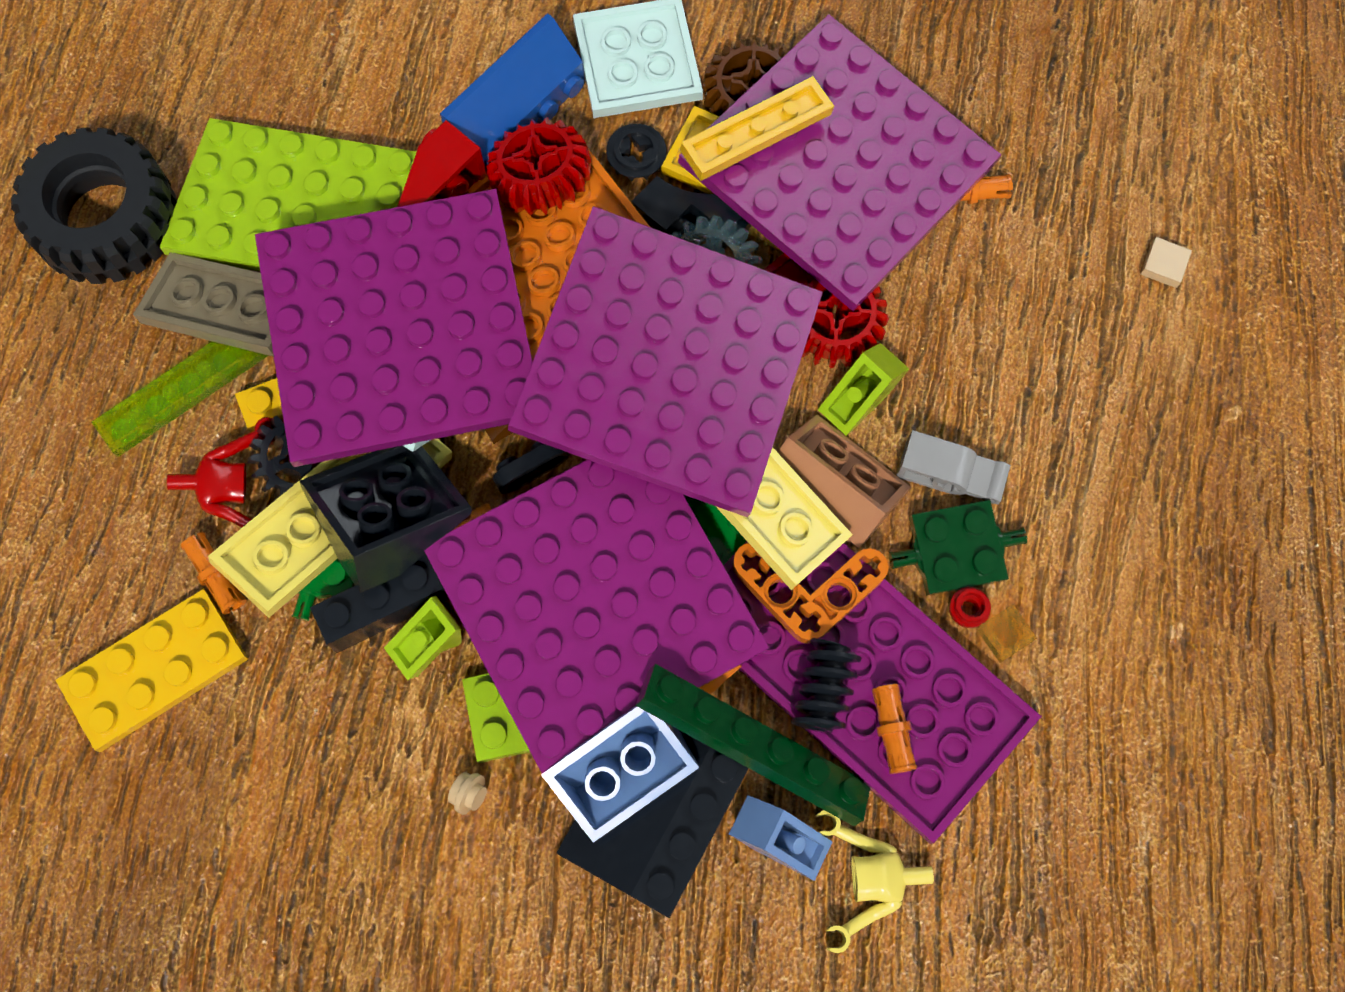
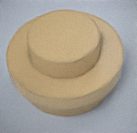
[448,772,487,815]

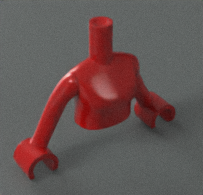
[167,417,275,528]

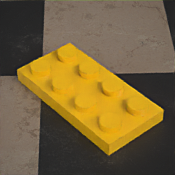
[55,589,249,752]

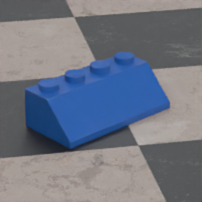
[440,13,584,174]

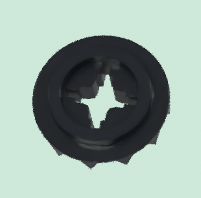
[606,124,666,182]

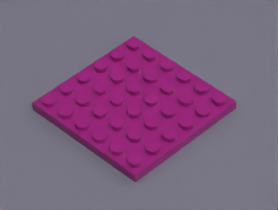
[678,14,1002,311]
[255,189,532,467]
[508,206,823,518]
[424,460,769,774]

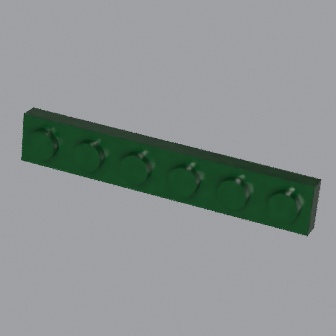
[635,663,870,826]

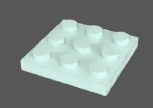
[573,0,703,118]

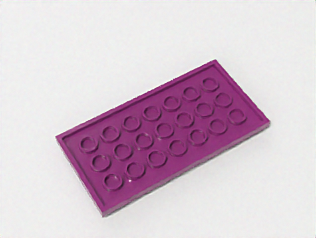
[723,541,1042,844]

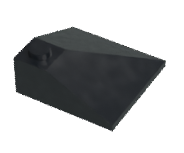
[300,445,472,593]

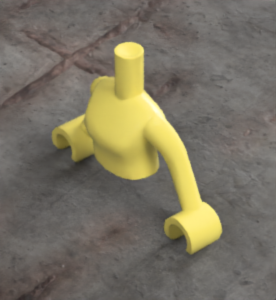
[816,810,934,953]

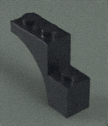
[631,176,751,249]

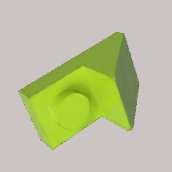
[384,596,462,680]

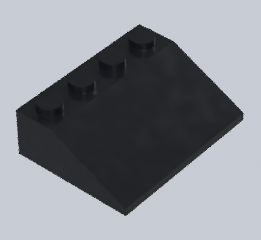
[556,730,749,918]

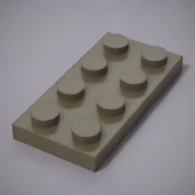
[133,252,274,357]

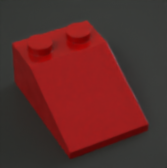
[397,120,487,207]

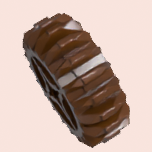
[702,39,784,117]

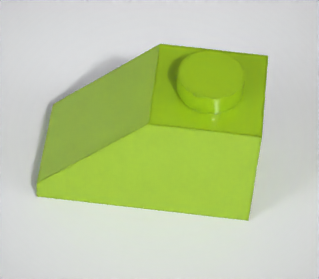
[817,343,909,436]

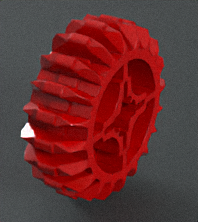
[486,117,592,216]
[796,273,889,369]

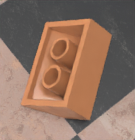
[777,414,911,548]

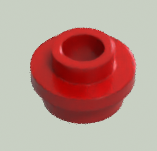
[949,587,991,628]

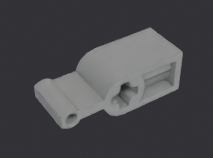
[896,430,1011,505]

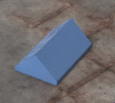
[541,706,699,842]

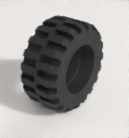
[11,127,177,284]

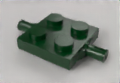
[889,500,1027,596]

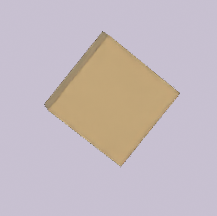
[1140,237,1192,288]

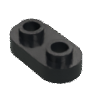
[492,441,570,494]

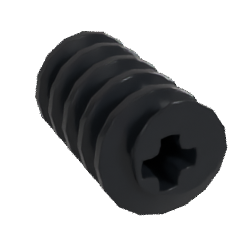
[791,638,862,733]

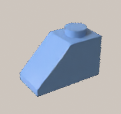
[729,795,833,881]

